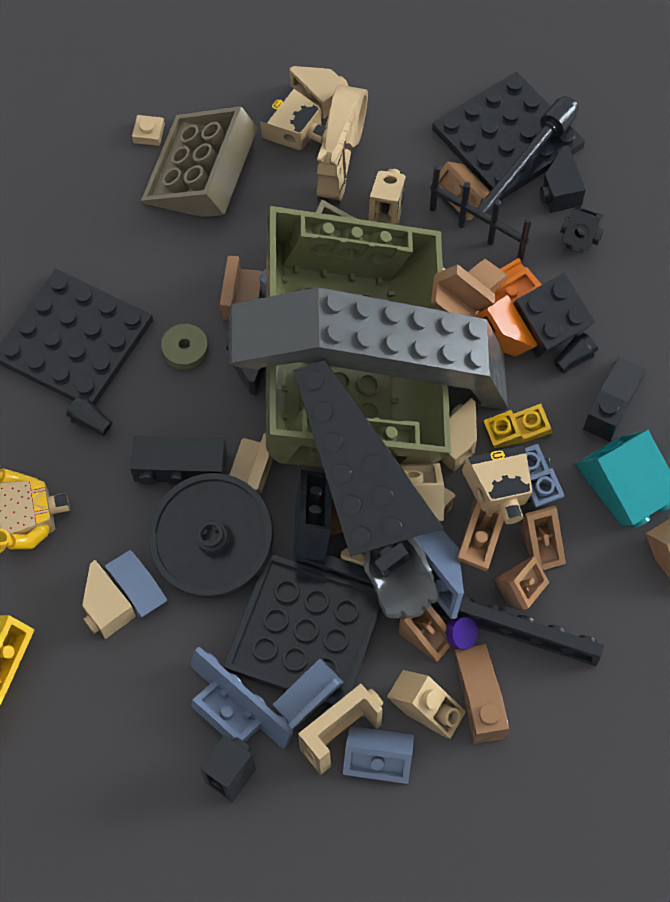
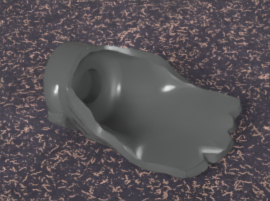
[361,537,439,619]

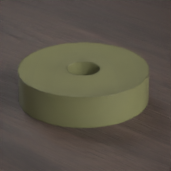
[161,324,208,370]

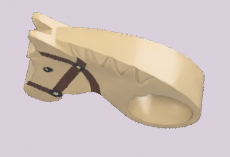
[316,85,368,201]

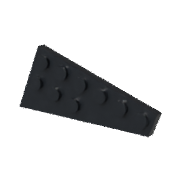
[294,360,444,556]

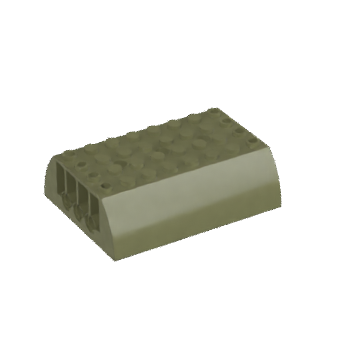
[266,206,451,467]

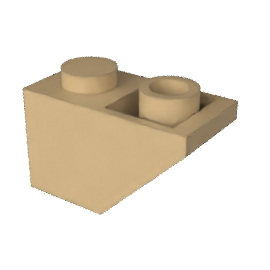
[441,398,477,472]
[387,670,466,739]

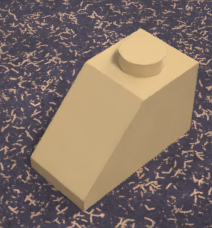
[289,66,348,119]
[82,560,136,639]

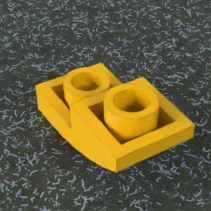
[483,403,553,448]

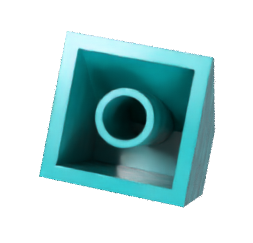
[575,430,670,528]

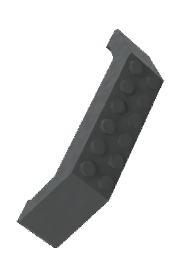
[229,287,508,410]

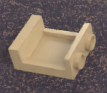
[298,684,383,775]

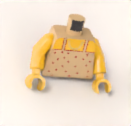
[0,468,70,553]

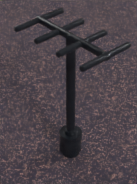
[429,96,579,262]

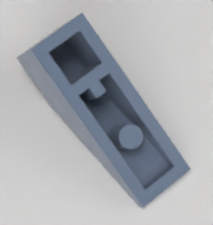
[415,530,464,619]

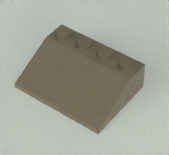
[141,106,257,217]

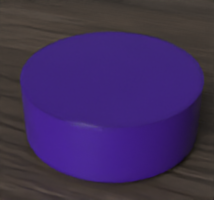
[446,617,478,649]

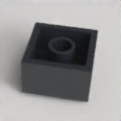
[513,272,595,358]

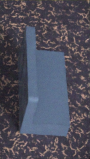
[273,659,343,730]
[343,726,414,784]

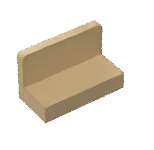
[230,433,273,496]

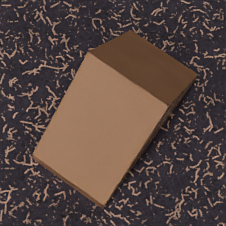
[520,506,566,570]
[493,556,549,610]
[398,605,451,662]

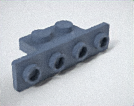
[190,647,294,749]

